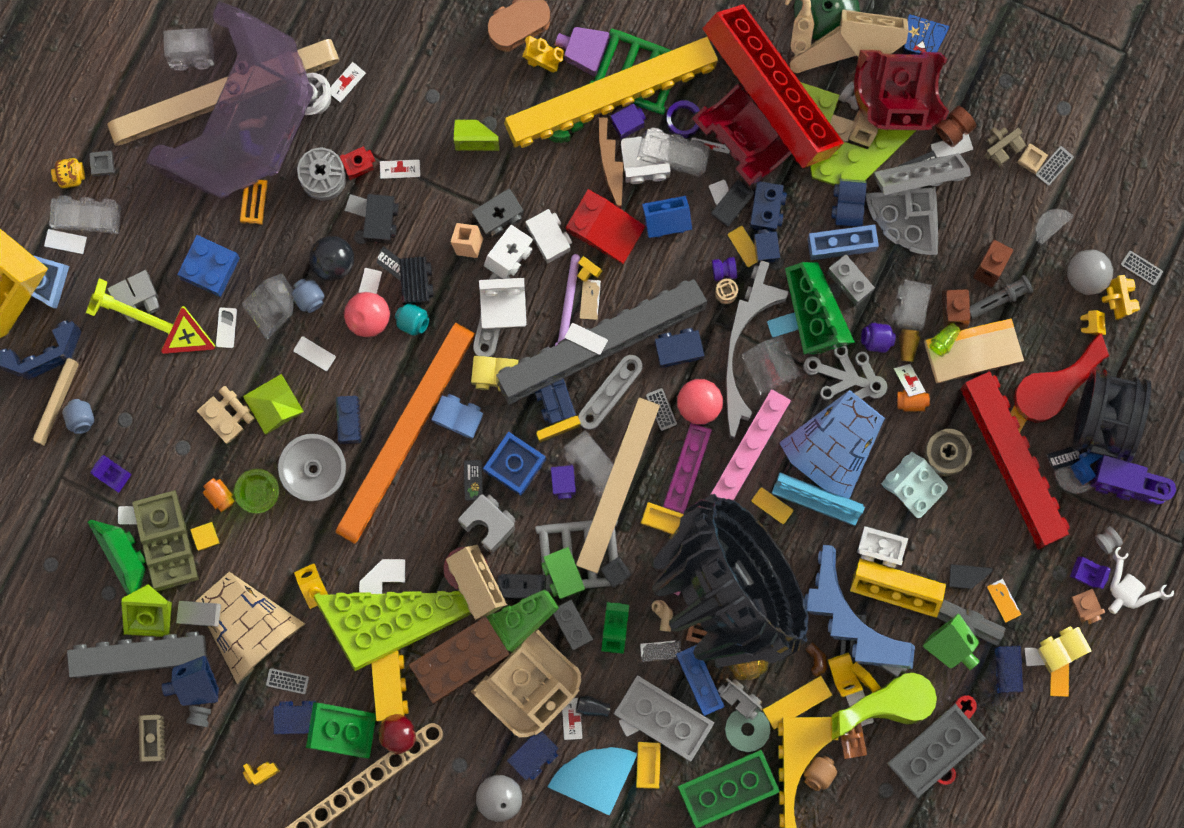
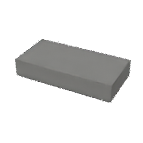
[176,601,221,627]

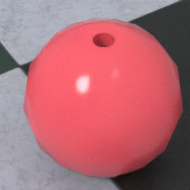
[344,292,390,337]
[677,379,723,424]

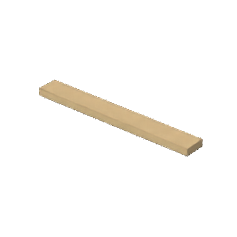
[576,398,660,574]

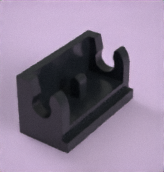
[497,574,546,599]

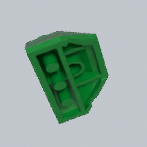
[87,520,146,595]

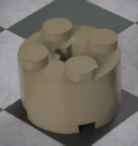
[924,429,972,477]

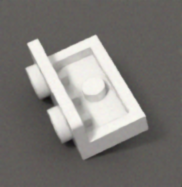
[857,526,908,568]

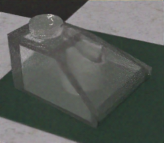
[242,273,294,339]

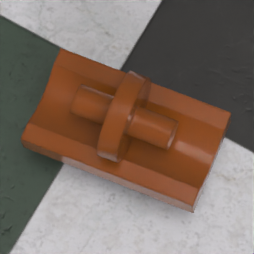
[840,723,867,759]

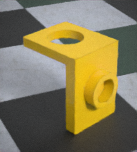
[294,564,328,609]
[828,653,863,697]

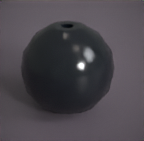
[309,236,354,281]

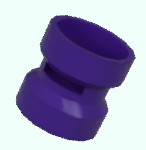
[712,257,737,282]

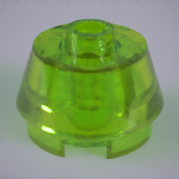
[234,469,279,513]

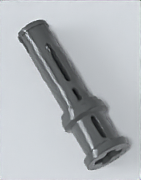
[970,275,1033,320]

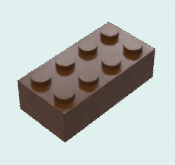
[409,616,510,704]

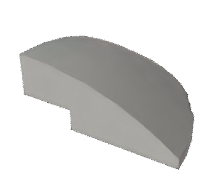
[866,187,938,255]

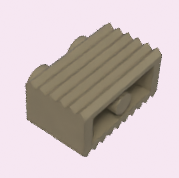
[139,715,166,762]

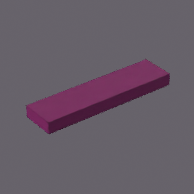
[663,423,712,514]

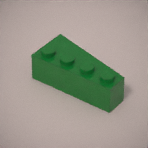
[785,262,855,354]

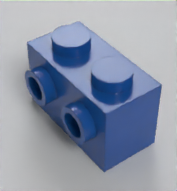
[642,196,692,238]

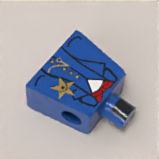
[902,14,949,55]

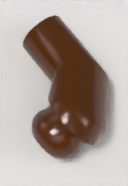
[805,642,827,677]

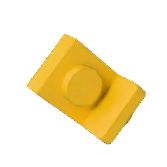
[242,762,280,786]

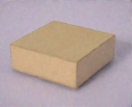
[1017,144,1048,174]

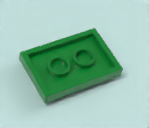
[306,702,376,759]

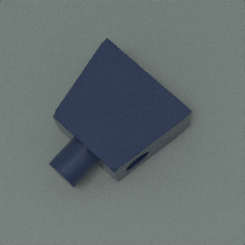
[162,656,219,706]

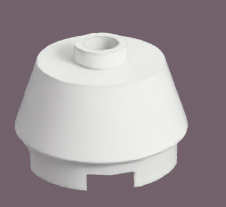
[289,73,331,115]

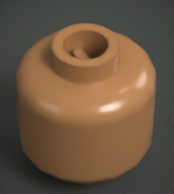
[803,756,837,791]

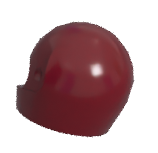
[379,714,416,754]

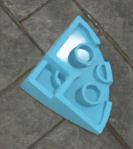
[548,747,637,816]

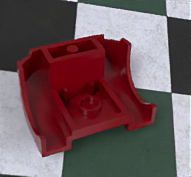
[854,50,949,130]
[692,84,792,185]

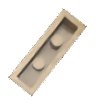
[446,545,507,620]

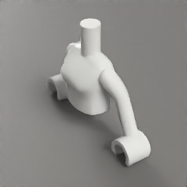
[1108,547,1174,614]

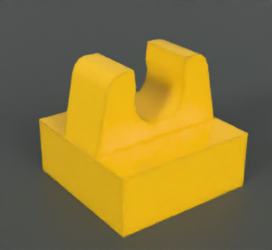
[577,256,602,282]
[1080,310,1106,336]

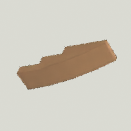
[599,118,623,209]

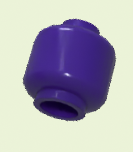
[861,323,896,353]

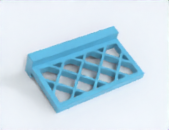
[772,473,865,526]

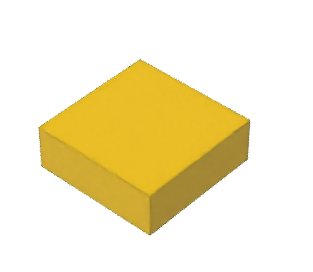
[190,522,220,551]

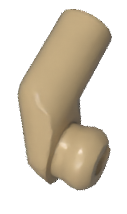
[651,600,673,632]

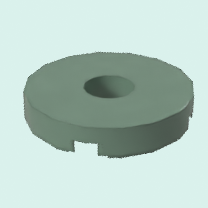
[725,709,770,752]

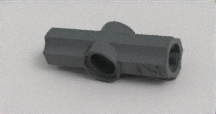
[935,600,1006,646]

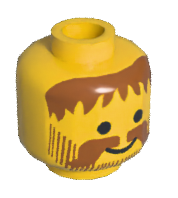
[51,158,85,188]

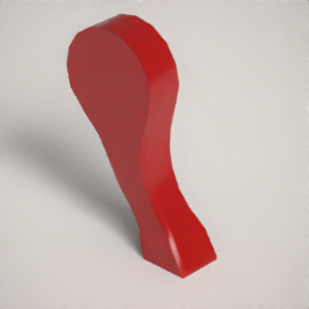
[1014,333,1109,423]

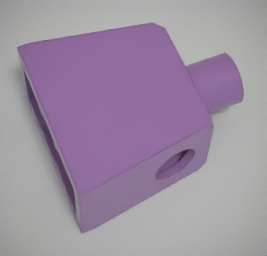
[555,27,609,77]

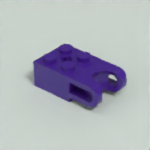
[1090,455,1176,505]

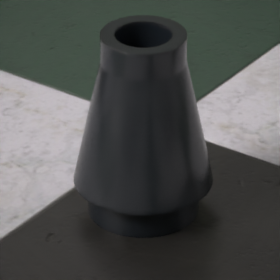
[576,694,610,717]

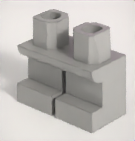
[107,270,160,323]

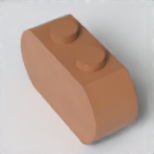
[488,0,550,52]

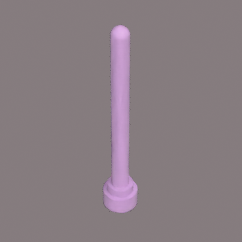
[553,254,580,347]

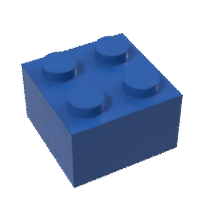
[177,235,240,298]
[483,432,546,496]

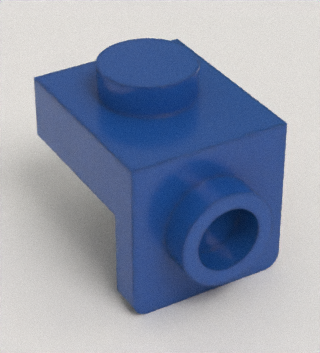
[1070,452,1103,485]

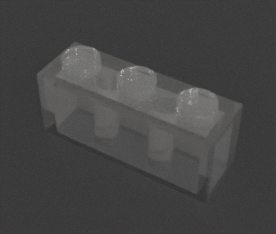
[637,128,710,177]
[49,196,121,234]
[564,430,614,499]

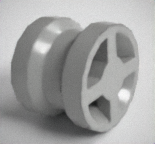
[1095,526,1123,554]

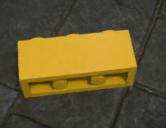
[372,650,409,722]

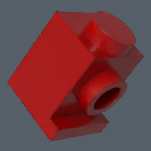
[339,146,376,180]

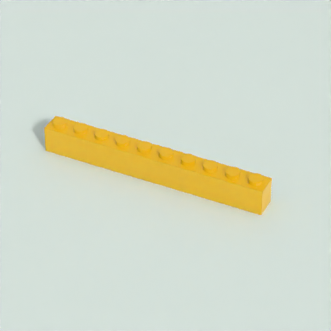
[504,37,718,148]

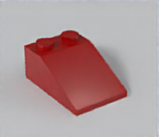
[566,189,646,265]

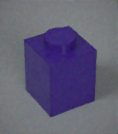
[610,104,646,139]
[551,465,576,500]

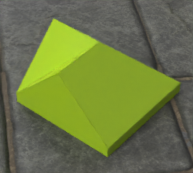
[454,120,500,151]
[243,374,304,435]
[121,584,172,637]

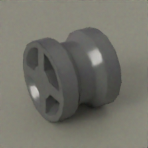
[186,705,211,727]

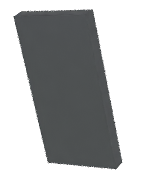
[887,704,986,798]

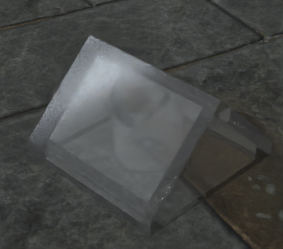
[742,336,801,394]

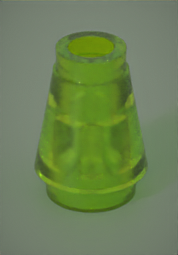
[929,323,961,357]

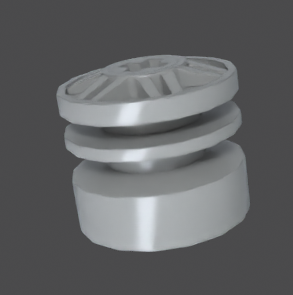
[297,147,347,201]

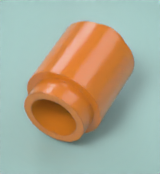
[897,389,930,412]
[203,478,235,512]

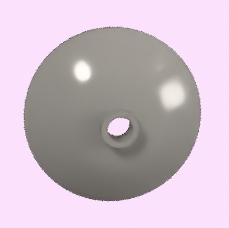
[278,434,346,501]

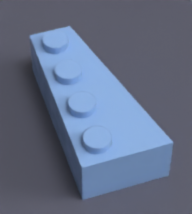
[32,255,69,308]

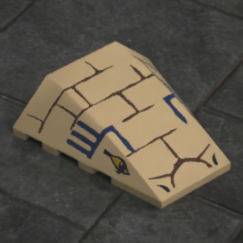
[195,572,305,684]

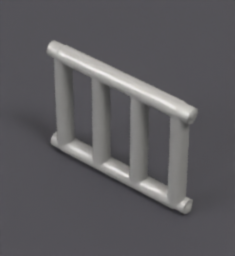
[535,520,624,592]

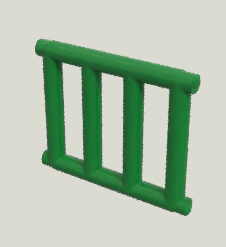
[589,28,672,115]

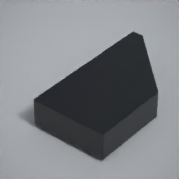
[948,564,993,589]

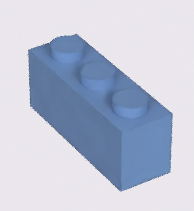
[807,225,879,260]

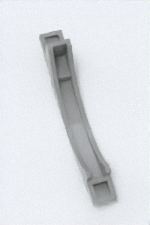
[726,261,788,440]

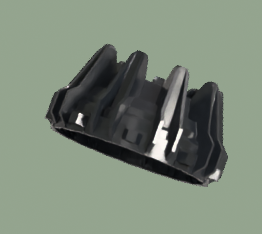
[651,494,808,667]

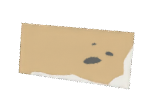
[580,280,601,320]

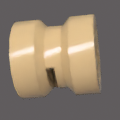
[715,279,738,304]

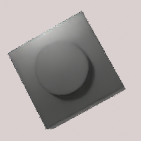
[89,151,115,176]

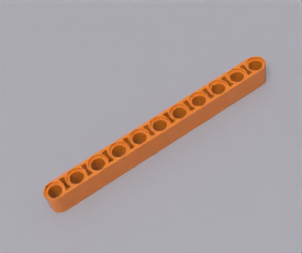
[335,323,475,544]

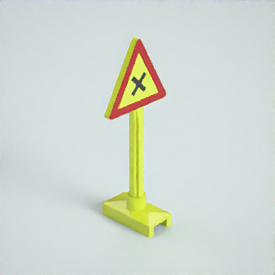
[86,278,215,354]

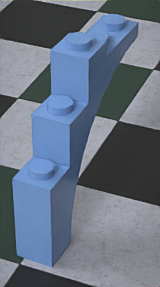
[804,545,915,669]

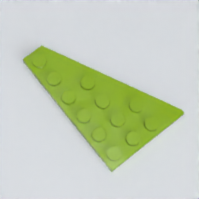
[314,591,471,671]

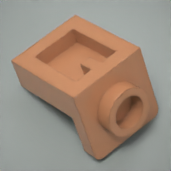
[1071,589,1105,624]

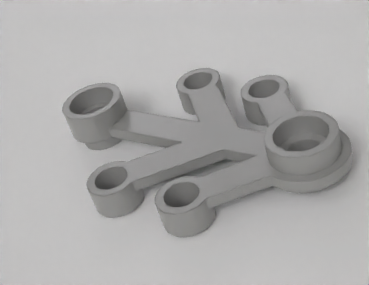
[803,346,887,400]

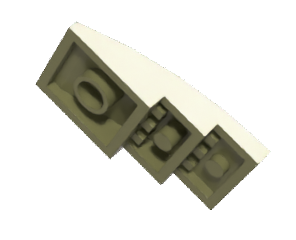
[132,490,199,591]

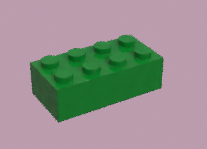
[677,750,780,828]

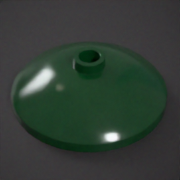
[794,0,860,41]

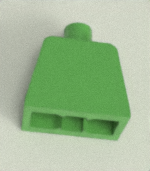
[923,613,979,670]

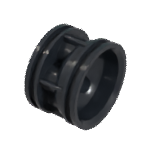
[1072,367,1151,462]

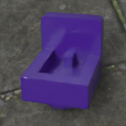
[90,455,132,493]
[1070,556,1111,589]

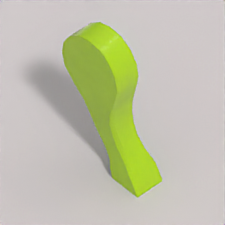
[832,673,937,740]

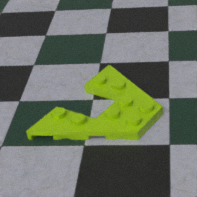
[800,82,917,186]

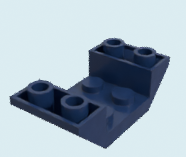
[0,320,82,380]

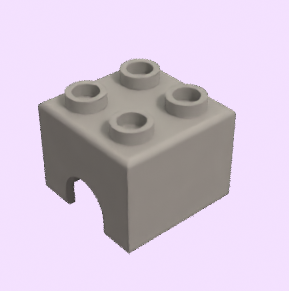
[458,494,516,554]

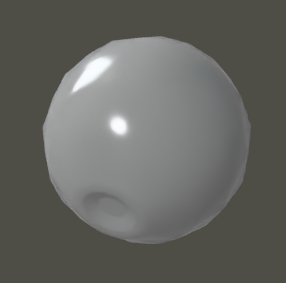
[1067,250,1113,295]
[476,775,522,822]

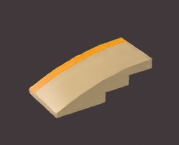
[924,319,1024,383]

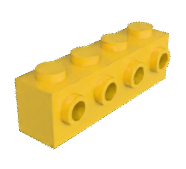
[850,558,946,618]

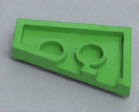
[487,590,559,652]

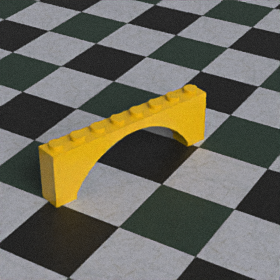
[778,717,838,828]

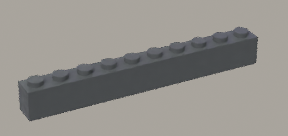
[496,279,707,405]

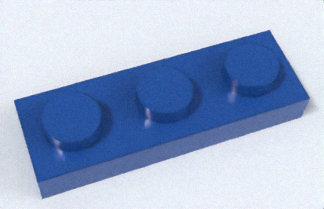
[676,645,724,716]

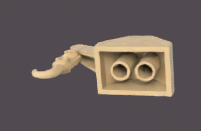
[785,0,909,73]

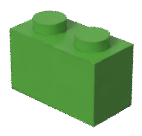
[541,547,585,600]

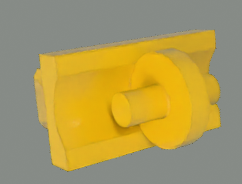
[522,36,564,73]
[1102,275,1140,319]

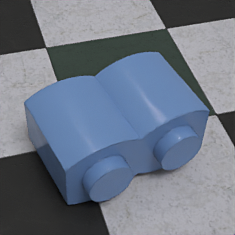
[432,394,483,439]

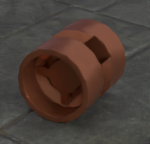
[935,106,977,147]

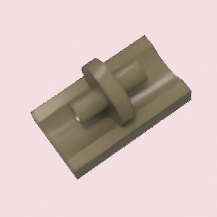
[984,127,1026,167]

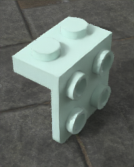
[881,452,948,518]

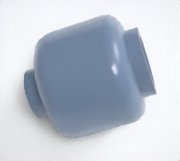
[291,279,324,313]
[62,399,94,434]

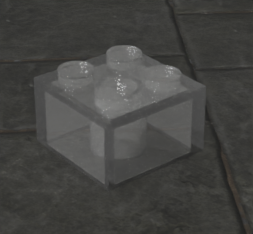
[163,28,214,70]

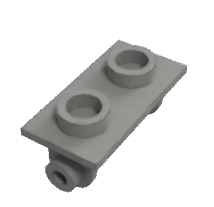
[718,678,763,720]

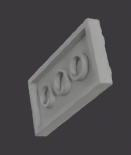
[874,153,971,196]
[614,675,714,762]

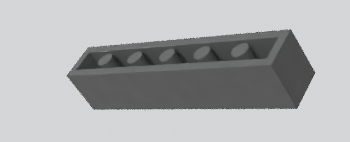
[67,632,207,678]

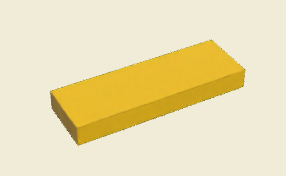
[763,676,832,729]

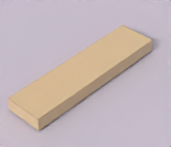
[33,358,79,446]

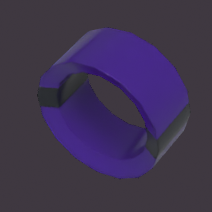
[666,101,700,138]

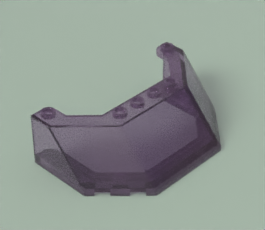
[146,1,314,199]

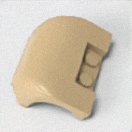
[471,629,582,737]

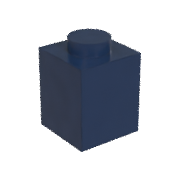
[753,229,780,264]

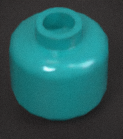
[395,303,429,336]

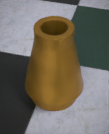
[899,329,921,362]

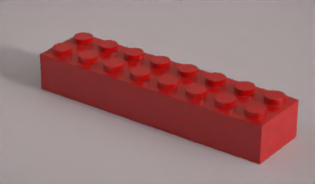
[702,4,844,168]
[960,371,1070,549]

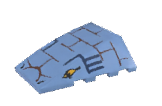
[780,390,885,499]

